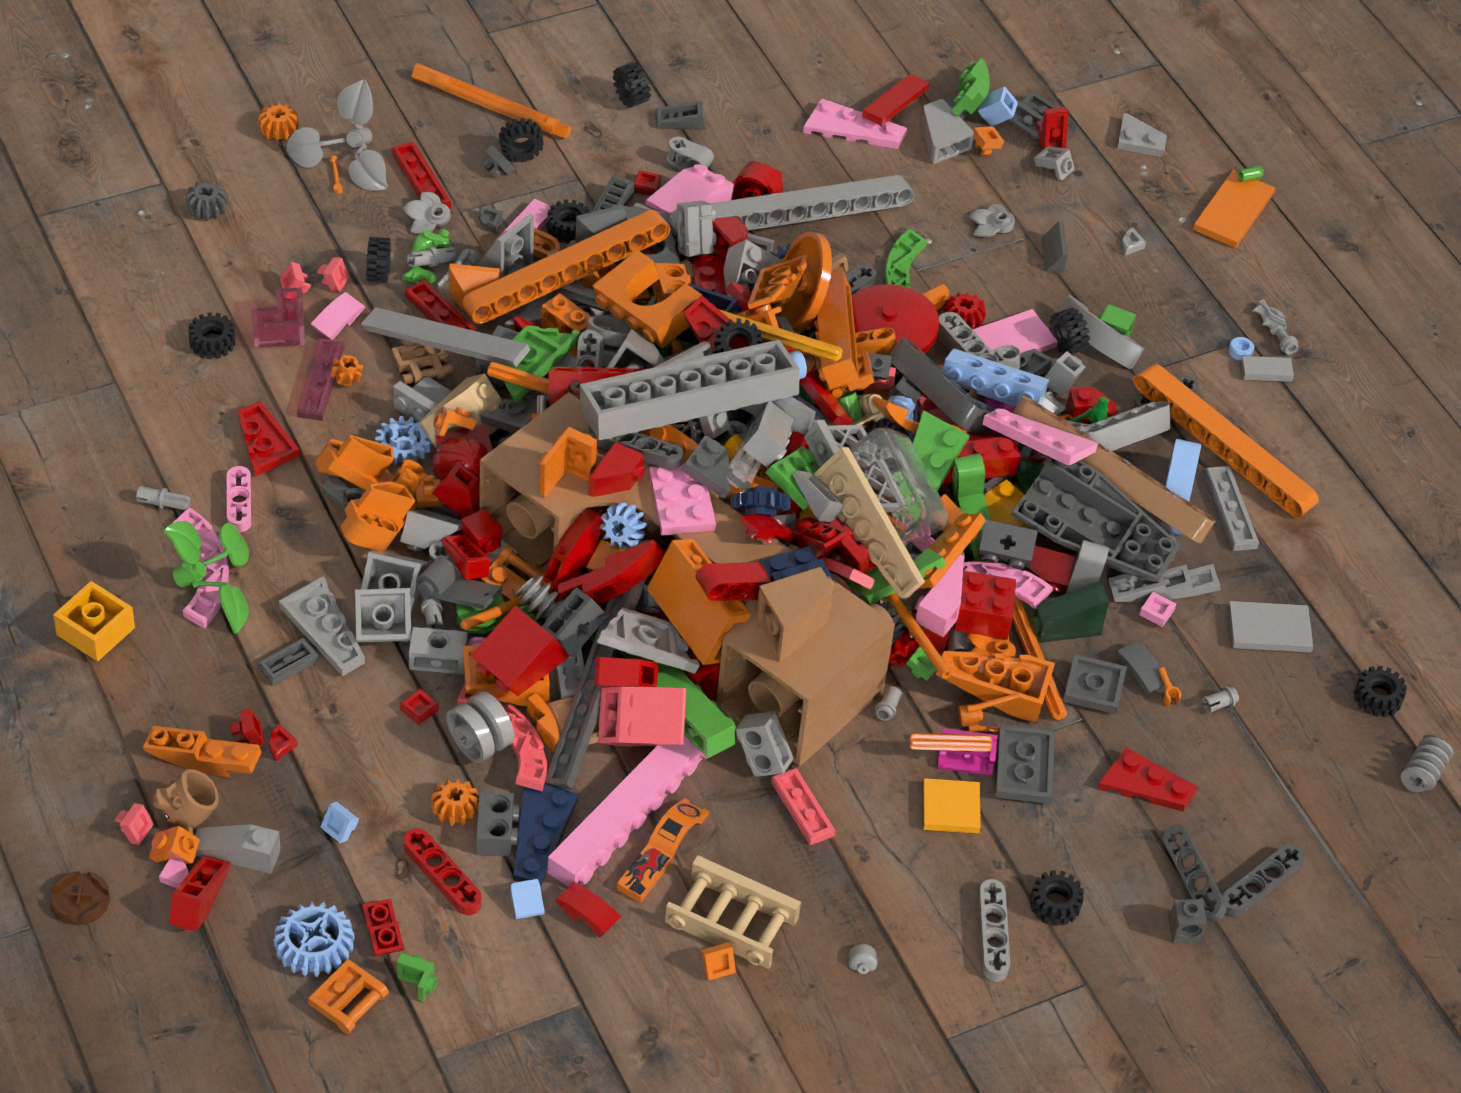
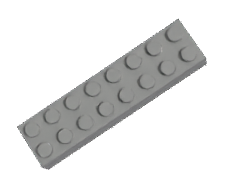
[580,340,800,440]

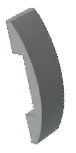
[1058,295,1145,369]

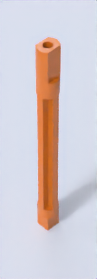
[411,63,572,138]

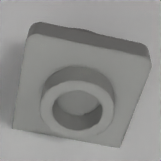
[1034,146,1074,180]

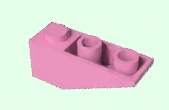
[915,555,964,637]

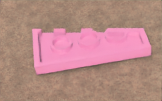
[803,99,907,149]
[982,409,1098,466]

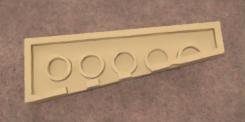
[814,447,925,598]

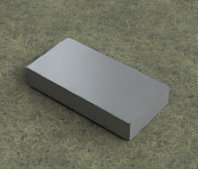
[1241,356,1294,382]

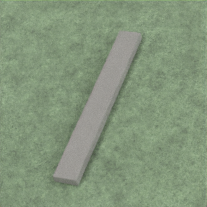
[361,307,530,368]

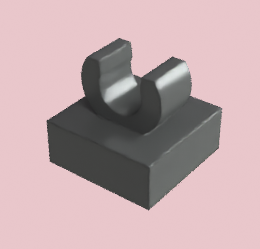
[482,145,515,178]

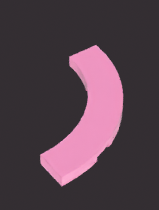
[173,507,229,629]
[917,561,1053,609]

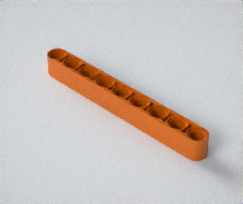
[462,210,670,324]
[1133,363,1319,518]

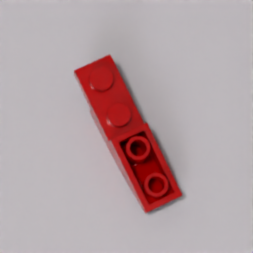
[542,508,603,602]
[558,539,665,606]

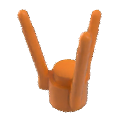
[958,693,1022,734]

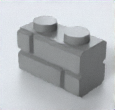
[677,200,717,256]

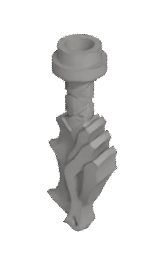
[1252,299,1299,355]

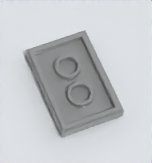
[1228,601,1314,653]

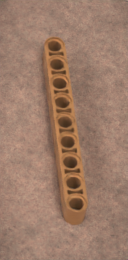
[1012,396,1215,543]

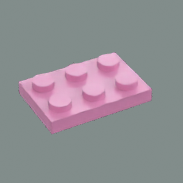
[649,464,716,535]

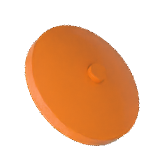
[775,231,832,332]

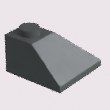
[575,205,627,264]

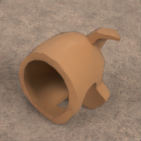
[152,769,218,834]

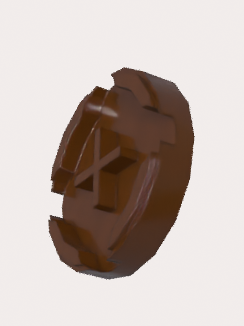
[50,871,110,925]

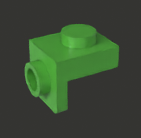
[397,953,438,1002]

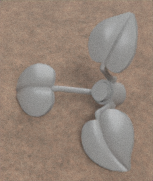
[286,80,388,191]

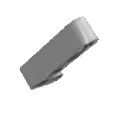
[938,312,1020,370]

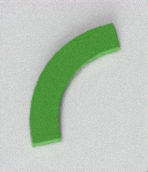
[884,228,927,288]

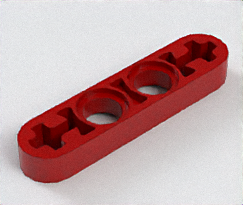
[404,828,481,915]

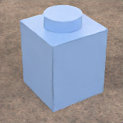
[978,86,1018,126]

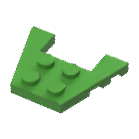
[838,548,946,604]

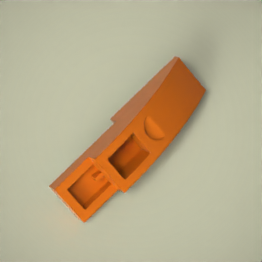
[143,726,262,778]

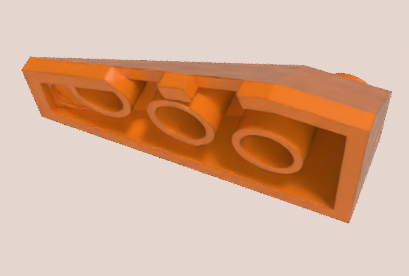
[936,651,1055,723]

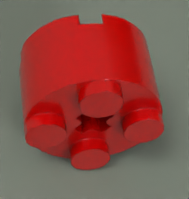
[731,161,784,200]

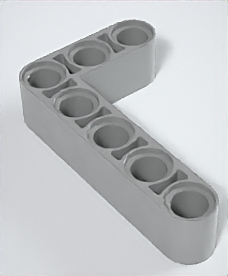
[1064,401,1171,451]
[1065,540,1109,603]

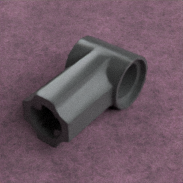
[322,475,364,518]

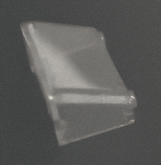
[849,428,948,542]

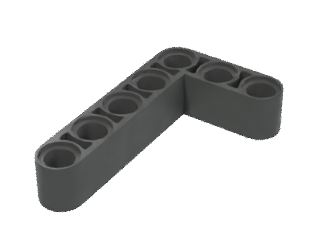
[889,337,997,434]

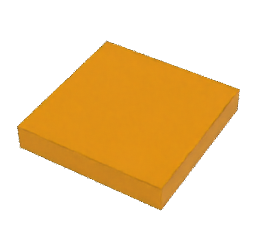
[923,778,981,834]

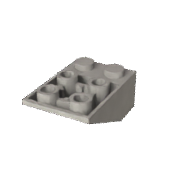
[723,240,784,312]

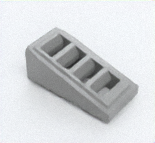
[793,471,844,522]

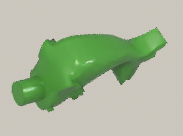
[402,229,451,284]

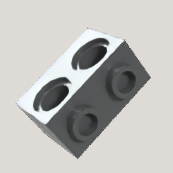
[476,792,519,856]

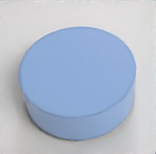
[1228,337,1254,361]

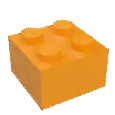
[53,581,135,662]

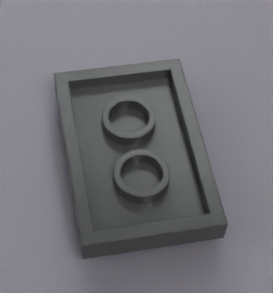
[995,724,1055,804]

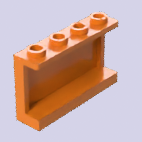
[647,539,751,665]

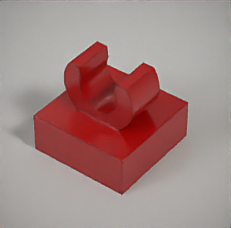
[230,708,264,746]

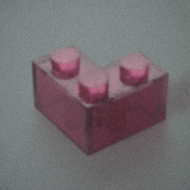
[252,288,305,348]

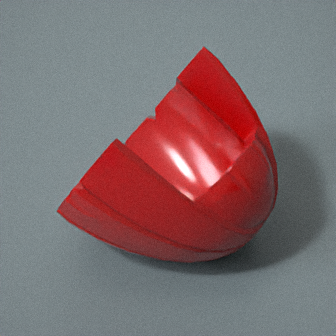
[433,437,488,483]

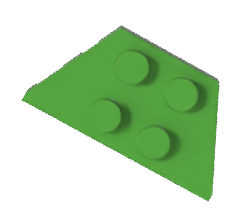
[498,326,581,403]

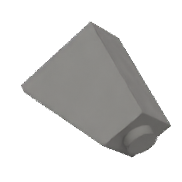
[921,99,974,164]

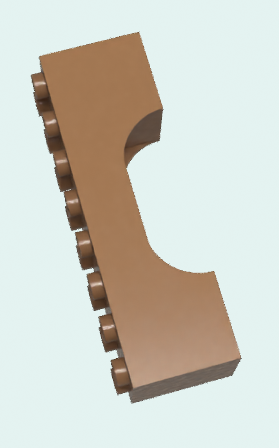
[480,392,895,767]

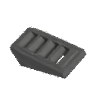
[656,101,706,129]
[592,175,634,212]

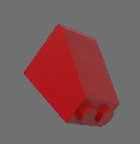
[471,605,570,697]

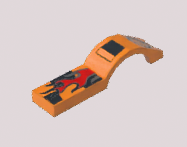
[616,798,709,903]

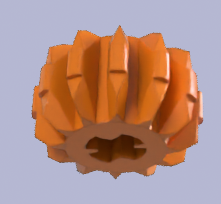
[258,103,299,142]
[431,777,479,827]

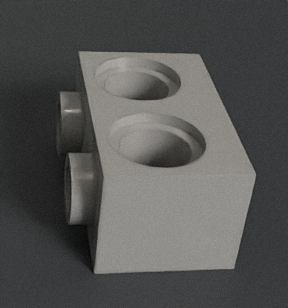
[736,711,794,777]

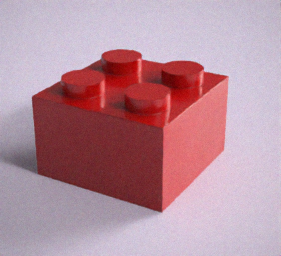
[954,570,1016,640]

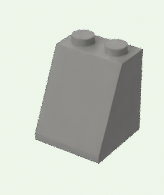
[606,329,665,368]

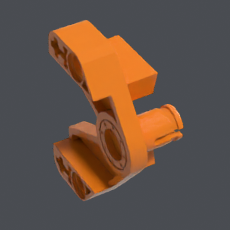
[315,435,426,551]

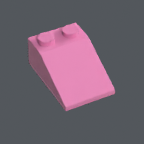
[646,164,734,217]

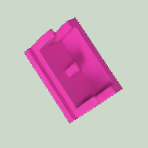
[937,728,997,776]

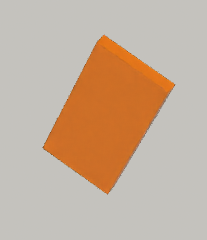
[1193,170,1276,248]

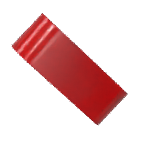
[695,562,773,601]

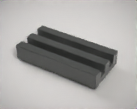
[257,638,319,686]

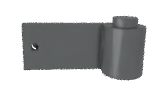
[416,557,503,609]

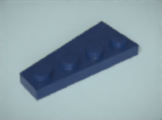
[514,784,578,889]

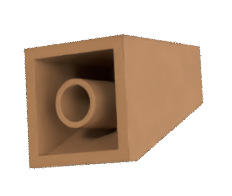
[756,567,835,662]

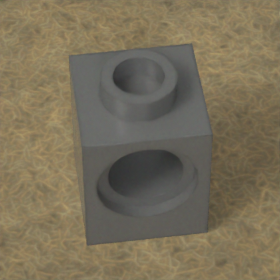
[1169,899,1207,943]

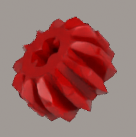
[944,292,986,329]

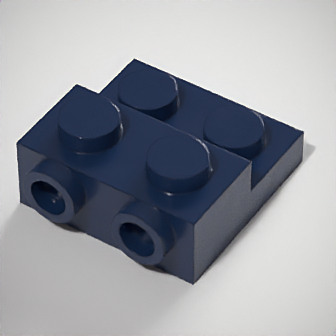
[759,546,833,582]

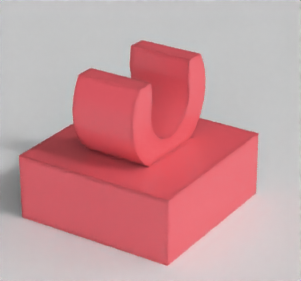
[317,257,350,293]
[279,262,311,298]
[114,803,154,845]

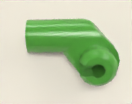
[1238,164,1264,182]

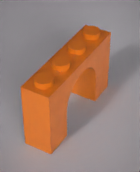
[592,250,702,348]

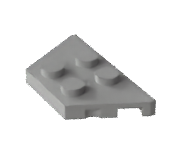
[597,607,700,674]

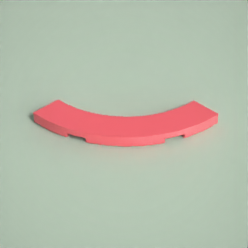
[457,683,547,791]

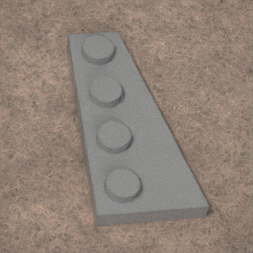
[279,576,365,676]

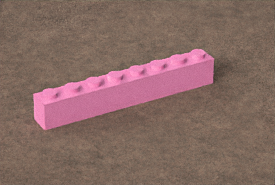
[548,735,706,887]

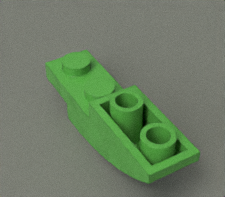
[951,58,990,116]

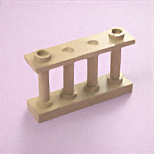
[665,855,801,969]

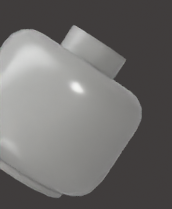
[848,944,877,974]

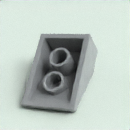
[478,214,534,278]

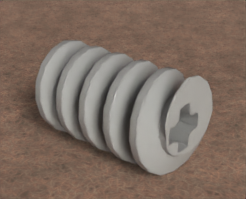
[513,575,565,625]
[1400,735,1454,793]

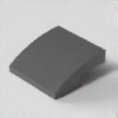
[1007,91,1069,141]

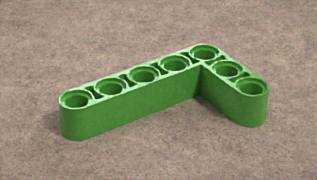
[952,453,1003,563]

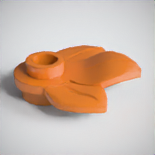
[966,633,1016,658]

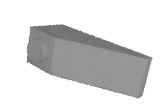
[195,824,281,874]

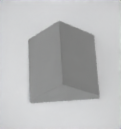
[355,588,411,642]

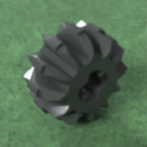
[186,180,228,220]

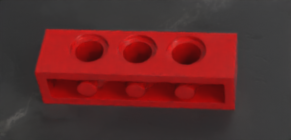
[549,367,650,403]

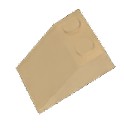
[418,373,503,449]

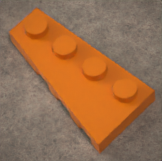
[917,513,986,590]

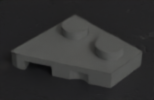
[681,435,730,499]

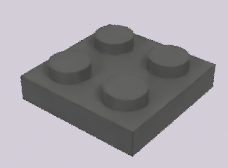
[1063,654,1127,714]

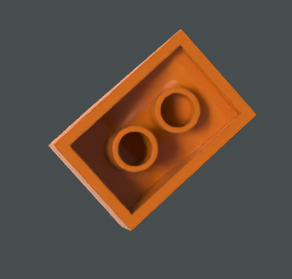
[463,645,550,706]

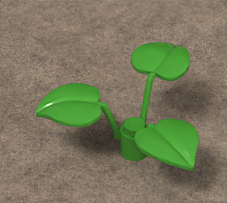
[162,521,249,634]

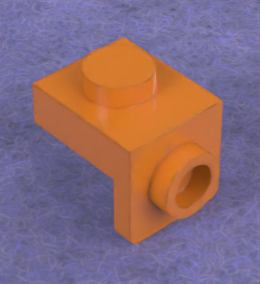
[433,407,477,437]
[149,826,199,864]

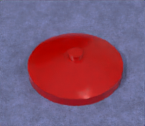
[852,284,939,354]

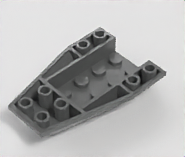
[1011,457,1181,582]

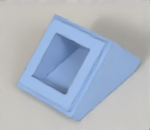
[510,879,544,919]

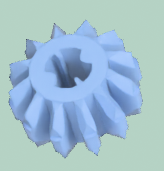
[599,502,648,549]

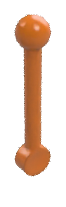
[329,155,343,194]

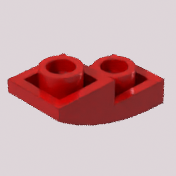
[739,515,797,544]
[555,882,622,938]
[362,898,404,957]

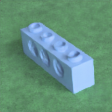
[943,348,1049,406]

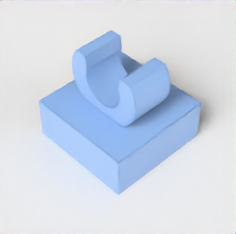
[320,802,359,843]

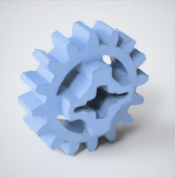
[375,416,431,465]

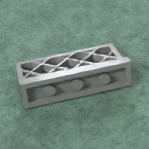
[804,420,906,512]

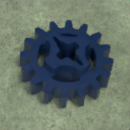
[731,486,790,517]

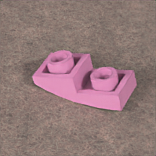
[311,292,365,341]

